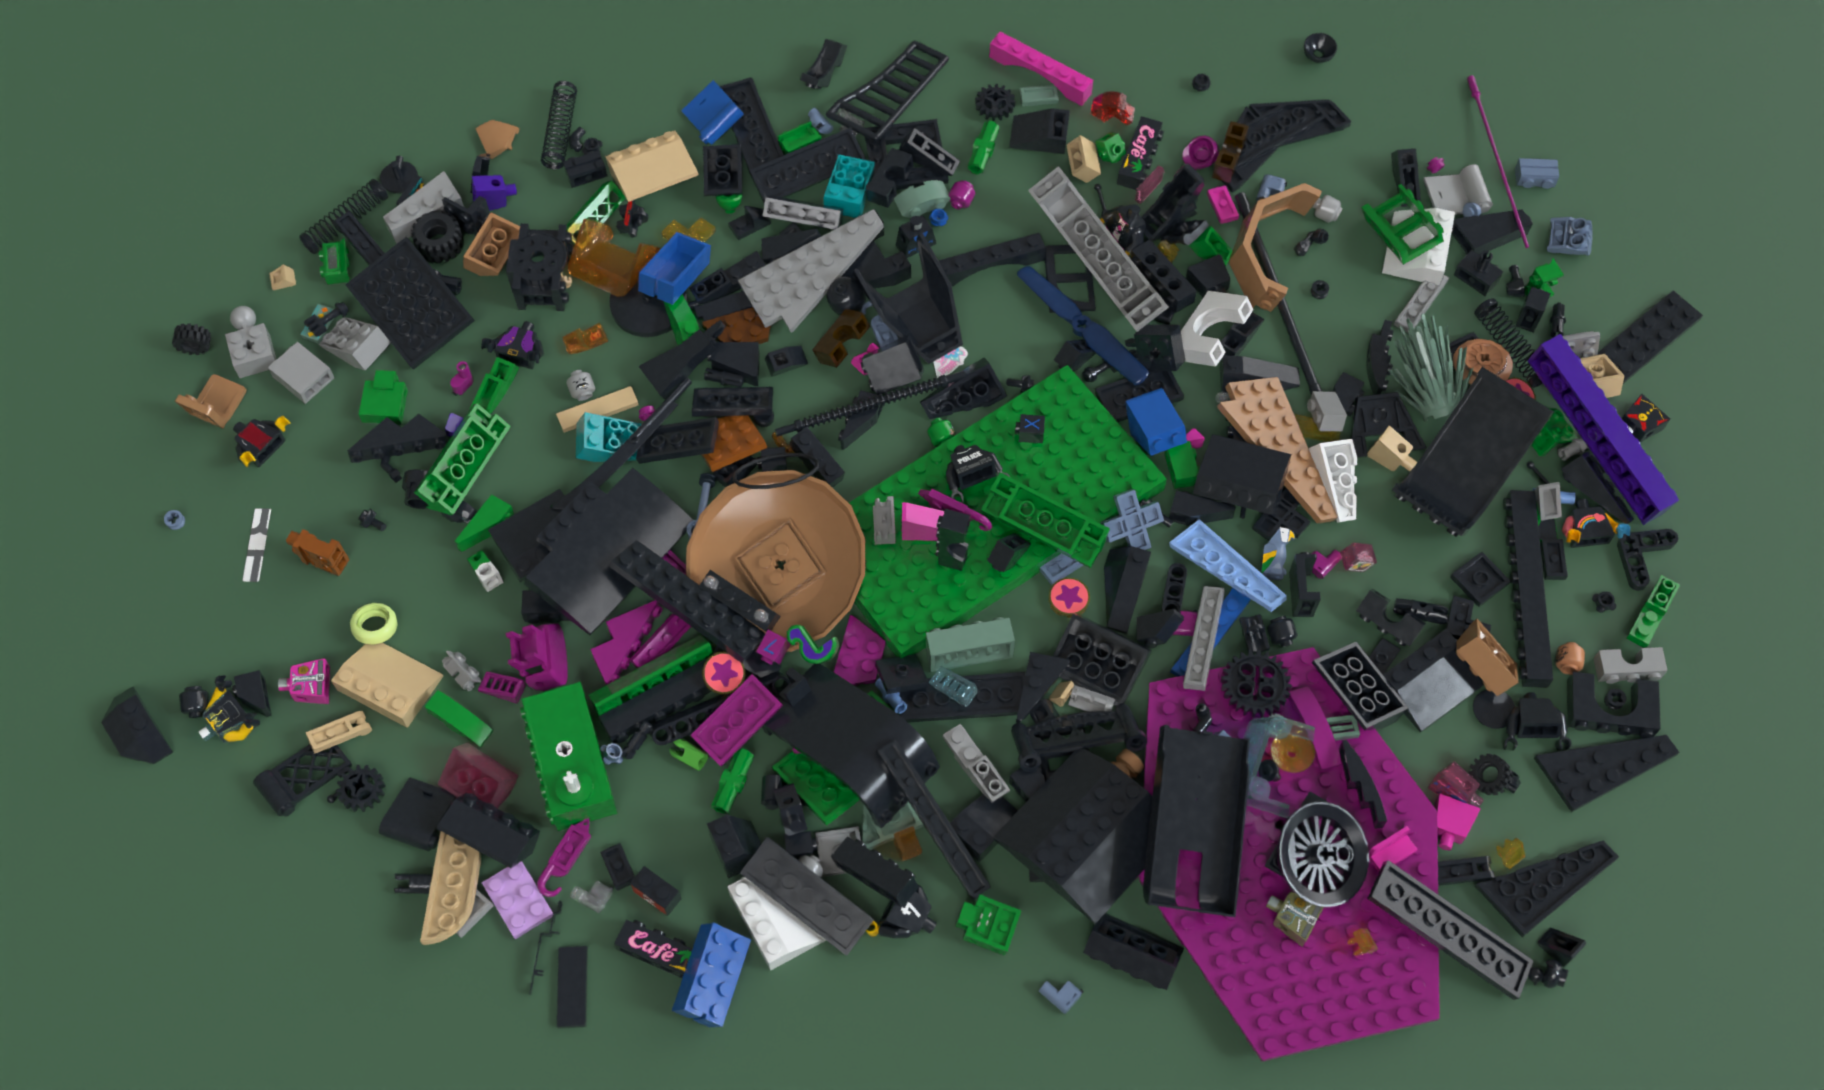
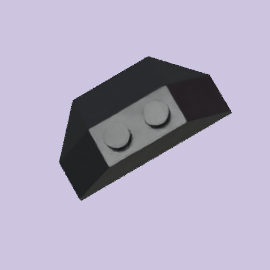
[101,687,173,764]

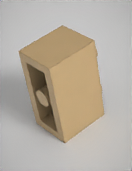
[1067,135,1101,183]

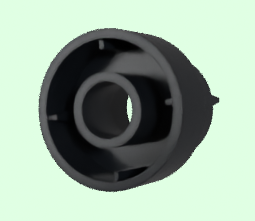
[402,469,428,509]

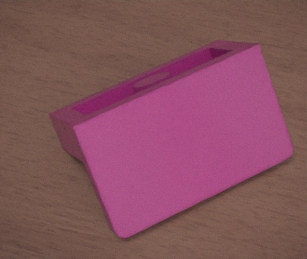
[1369,826,1418,872]

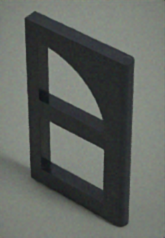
[1045,245,1096,313]

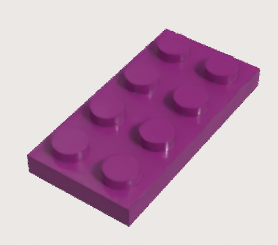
[690,674,783,767]

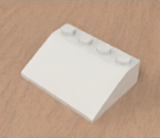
[1382,208,1455,286]
[728,878,826,971]

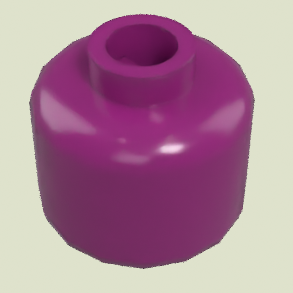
[949,180,975,210]

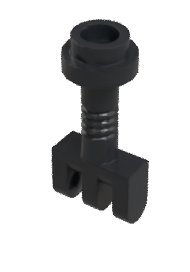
[304,302,349,337]
[1082,358,1117,382]

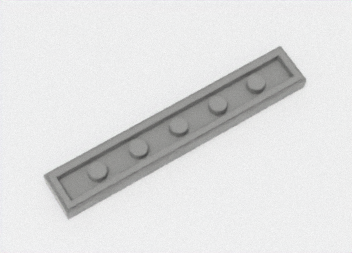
[1183,586,1225,691]

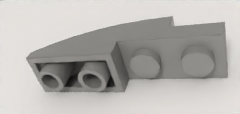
[942,724,1010,802]

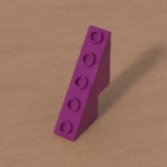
[590,600,663,685]

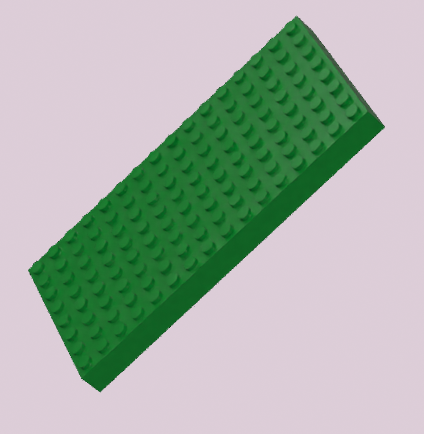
[849,365,1167,658]

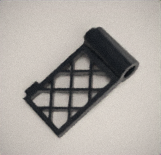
[253,744,352,816]

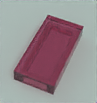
[1135,165,1164,204]

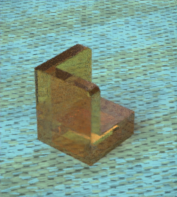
[893,826,922,861]

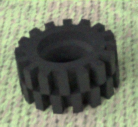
[172,323,211,355]
[1468,753,1512,796]

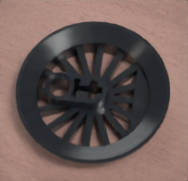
[1277,802,1369,907]

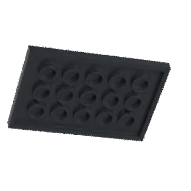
[345,237,475,370]

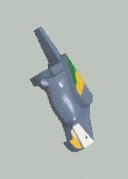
[1260,527,1295,581]

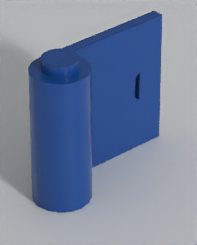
[681,80,744,145]

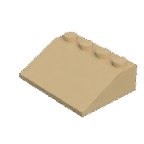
[605,130,698,202]
[331,643,443,728]

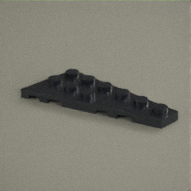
[1475,840,1619,938]

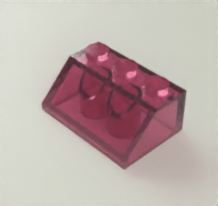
[438,743,518,809]

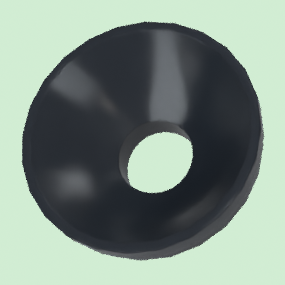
[1303,33,1337,63]

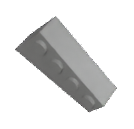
[383,171,464,243]

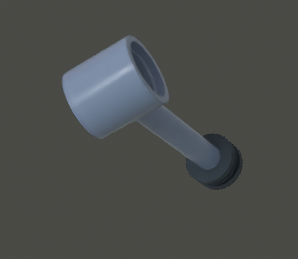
[687,473,716,540]

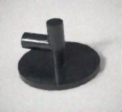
[380,155,418,193]

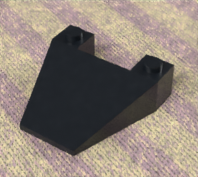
[842,209,911,289]

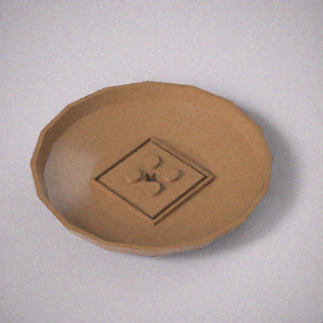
[686,470,865,652]

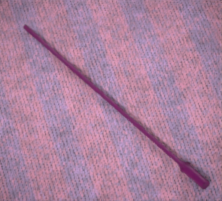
[1467,75,1529,248]

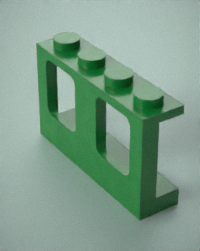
[1361,184,1444,265]

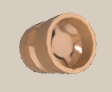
[1111,749,1144,778]

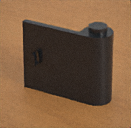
[379,777,457,852]

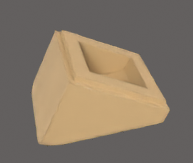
[270,264,296,290]
[1049,681,1074,707]

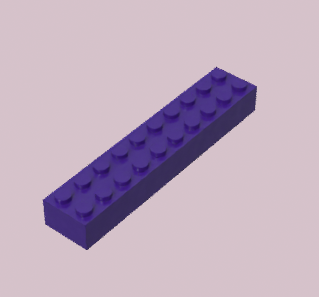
[1528,334,1679,525]

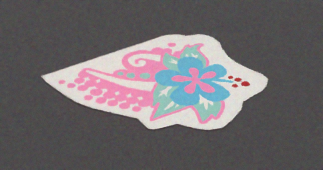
[933,346,968,378]

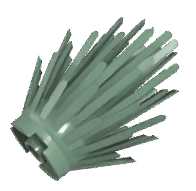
[1388,314,1473,422]

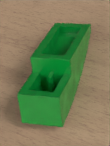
[470,357,519,414]
[424,690,493,748]

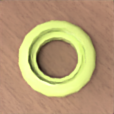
[350,603,398,645]

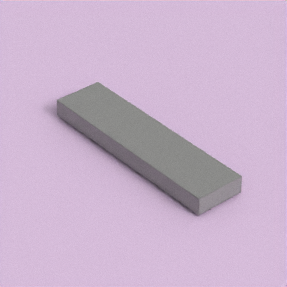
[1394,275,1449,334]

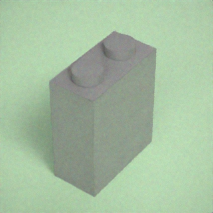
[268,342,334,404]

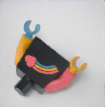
[1562,499,1630,548]

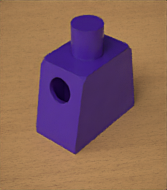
[472,175,517,211]

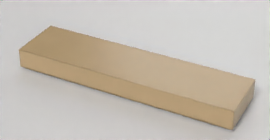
[556,386,639,433]

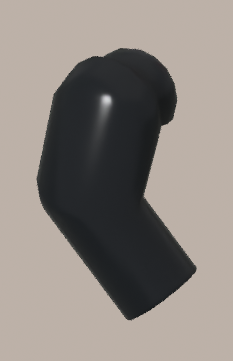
[1193,703,1212,732]

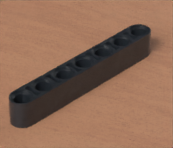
[650,672,790,746]

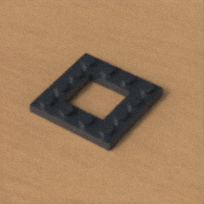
[864,119,949,190]

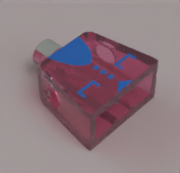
[1427,762,1484,807]

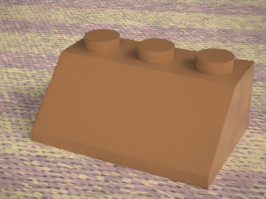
[463,213,520,276]
[1456,619,1518,696]

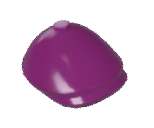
[1182,135,1219,170]

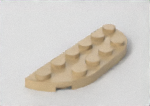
[420,831,481,945]

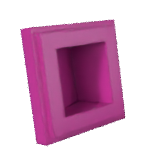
[1186,428,1205,449]

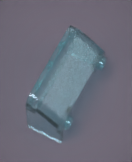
[1244,717,1315,818]

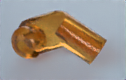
[772,432,795,453]

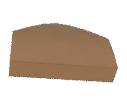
[476,120,519,159]

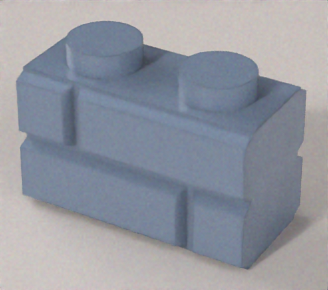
[1515,158,1559,189]

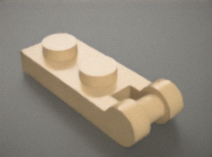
[306,711,372,753]

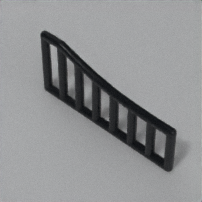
[826,40,949,142]

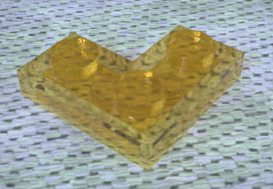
[662,217,716,243]

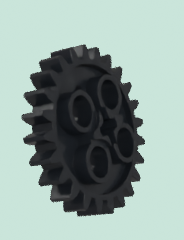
[1220,650,1292,718]

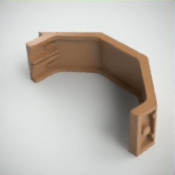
[1229,183,1322,312]

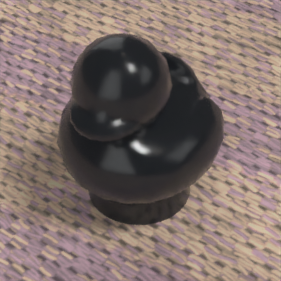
[1528,959,1568,988]

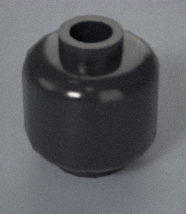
[1267,615,1298,648]
[179,686,209,718]

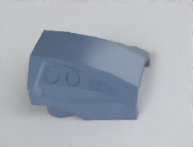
[1547,217,1593,256]

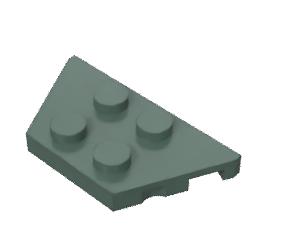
[863,802,924,850]

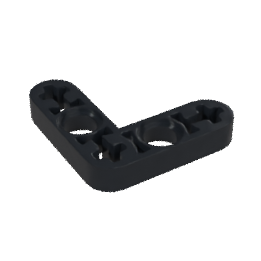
[1617,529,1679,591]

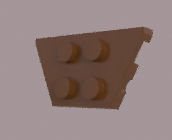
[702,307,771,344]

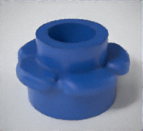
[929,209,948,226]

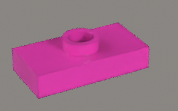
[1207,186,1239,224]

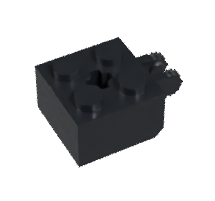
[1125,324,1186,371]

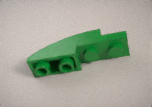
[1626,575,1680,648]

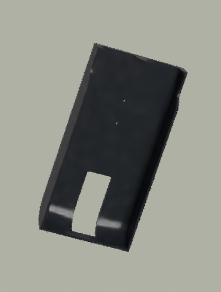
[1143,725,1250,918]

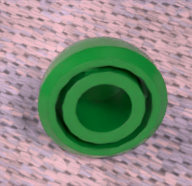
[715,195,742,214]

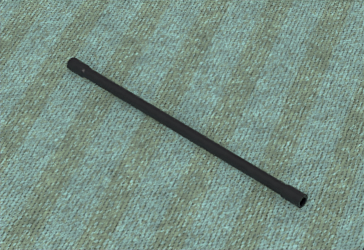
[1235,192,1322,396]

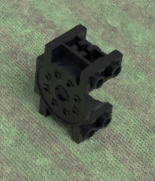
[506,223,575,311]

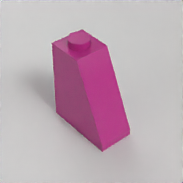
[902,503,944,541]

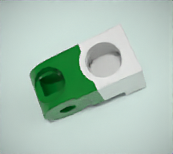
[467,550,504,592]

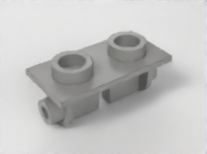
[442,651,482,691]
[1068,685,1115,712]

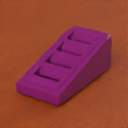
[478,671,526,704]

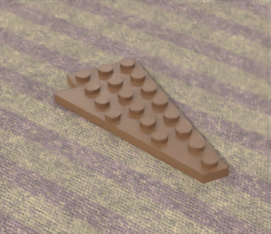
[1217,377,1338,524]

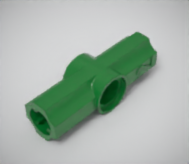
[968,121,1000,175]
[711,748,754,814]

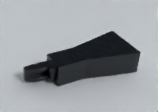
[639,320,726,400]

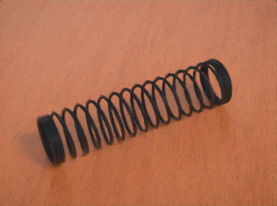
[540,81,577,169]
[299,179,388,254]
[1474,298,1543,388]

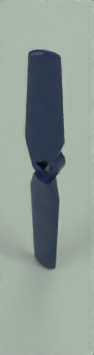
[1017,266,1149,385]

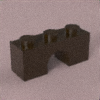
[1212,121,1249,183]
[812,309,870,368]

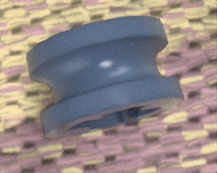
[164,510,185,530]

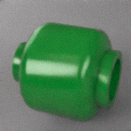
[927,418,956,447]

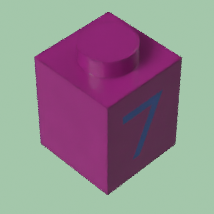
[756,630,790,665]

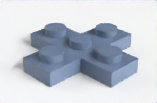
[1101,489,1164,550]

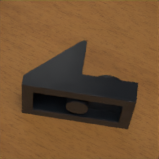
[728,206,771,240]

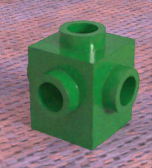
[1095,132,1127,163]

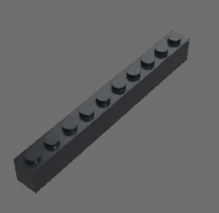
[1503,490,1553,688]

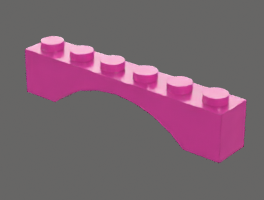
[989,32,1093,106]

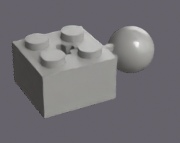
[225,306,276,378]

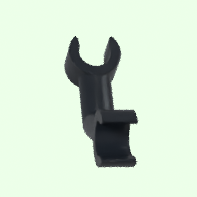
[380,456,402,483]

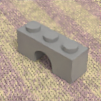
[1593,647,1668,684]

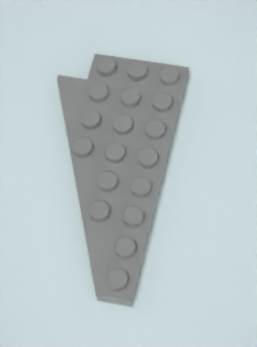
[738,209,884,333]

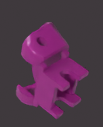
[506,623,568,691]

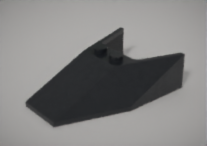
[852,232,963,364]

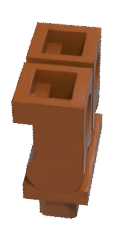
[286,529,350,576]

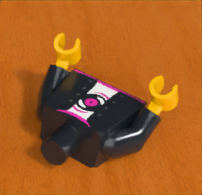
[1100,204,1146,256]

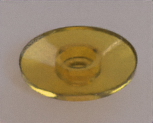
[1271,731,1315,773]

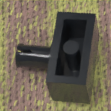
[1454,250,1503,296]

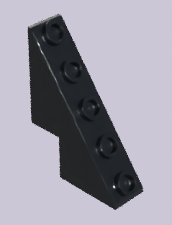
[347,414,448,463]

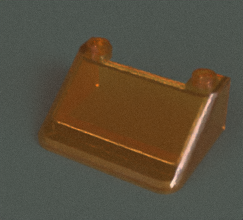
[568,218,660,297]

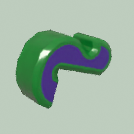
[786,625,839,664]

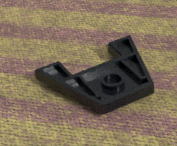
[1350,392,1427,458]

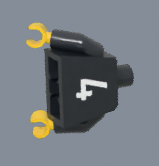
[866,884,936,939]

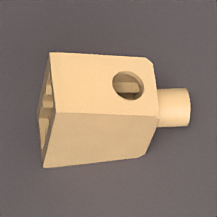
[1367,426,1417,472]

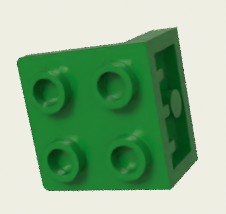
[1532,408,1578,456]

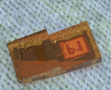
[562,323,608,354]

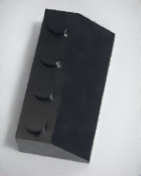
[436,792,540,868]
[1083,913,1184,990]

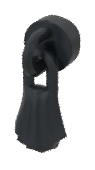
[1294,228,1329,256]

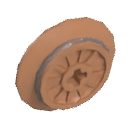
[1453,339,1513,385]

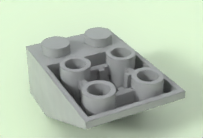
[319,317,391,371]

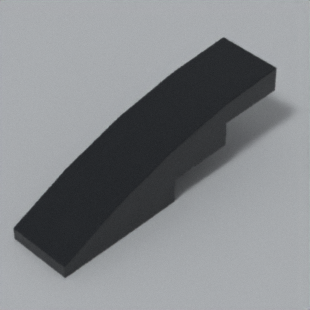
[1339,740,1387,829]

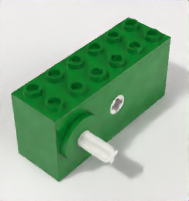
[520,682,618,831]

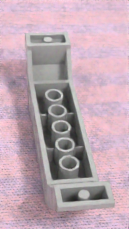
[1028,166,1169,332]

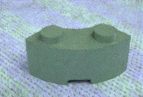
[894,180,951,218]

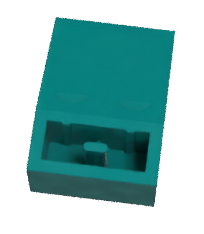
[824,155,875,218]
[576,412,642,462]

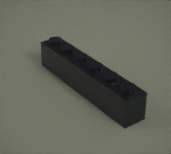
[599,656,716,744]

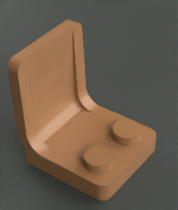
[174,374,247,429]

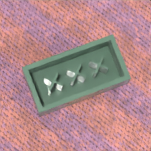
[926,617,1015,672]

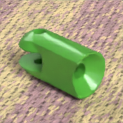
[669,739,709,771]

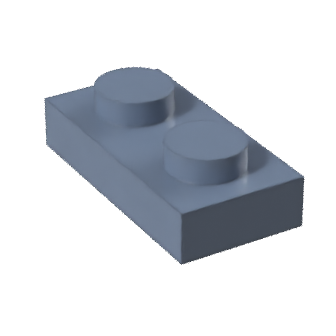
[1040,553,1083,585]

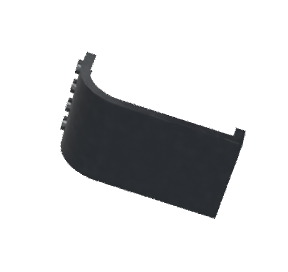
[1392,367,1554,537]
[762,664,940,829]

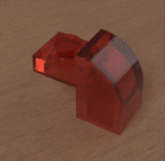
[1091,91,1135,126]

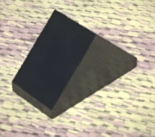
[1537,927,1587,967]

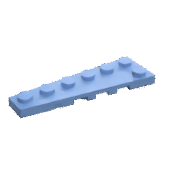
[1169,519,1287,612]

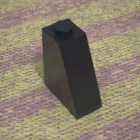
[707,342,760,386]

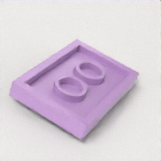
[482,861,553,939]

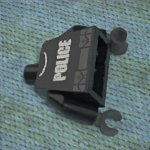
[945,445,1010,503]

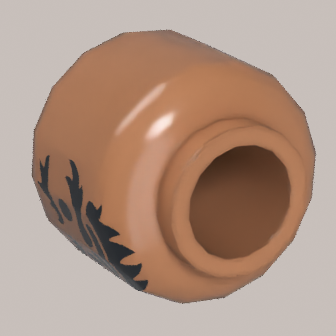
[1555,642,1585,675]

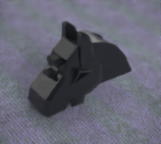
[1141,164,1204,241]

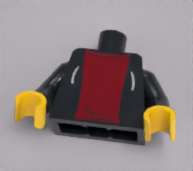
[233,416,291,468]

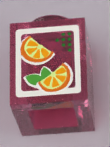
[1340,542,1377,572]

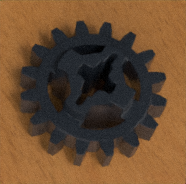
[975,84,1015,121]
[336,765,386,812]

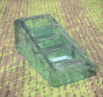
[929,666,978,707]

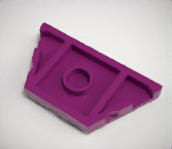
[834,615,886,686]

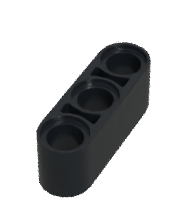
[1161,563,1187,613]

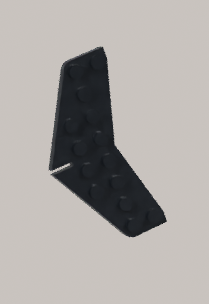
[1213,99,1351,193]

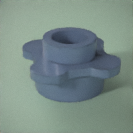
[600,743,623,765]

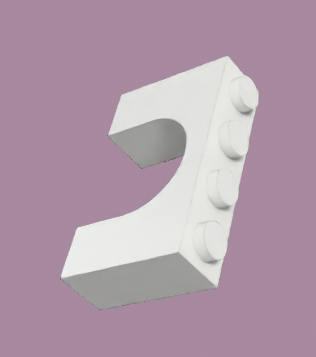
[1181,291,1253,367]

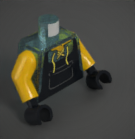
[198,675,260,743]

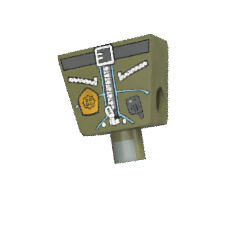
[1266,892,1324,947]

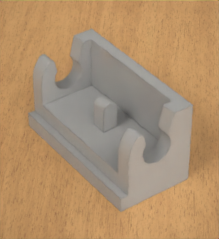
[873,496,895,544]

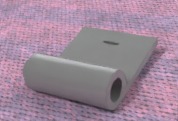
[1423,165,1493,215]

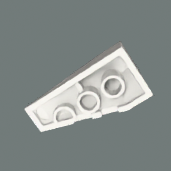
[1309,439,1357,523]

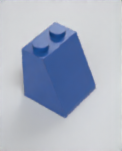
[1125,388,1187,456]

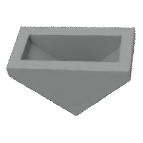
[1534,482,1562,521]

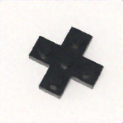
[1252,488,1311,541]

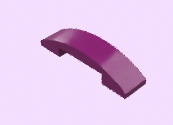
[1289,686,1342,771]

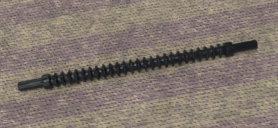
[775,371,967,437]

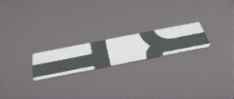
[243,509,271,582]

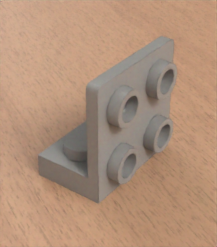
[1553,331,1600,358]

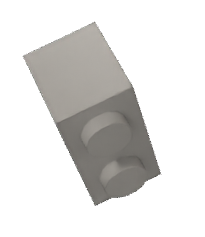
[1307,391,1347,431]

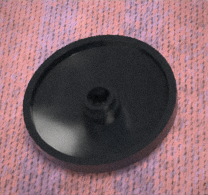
[609,268,688,337]

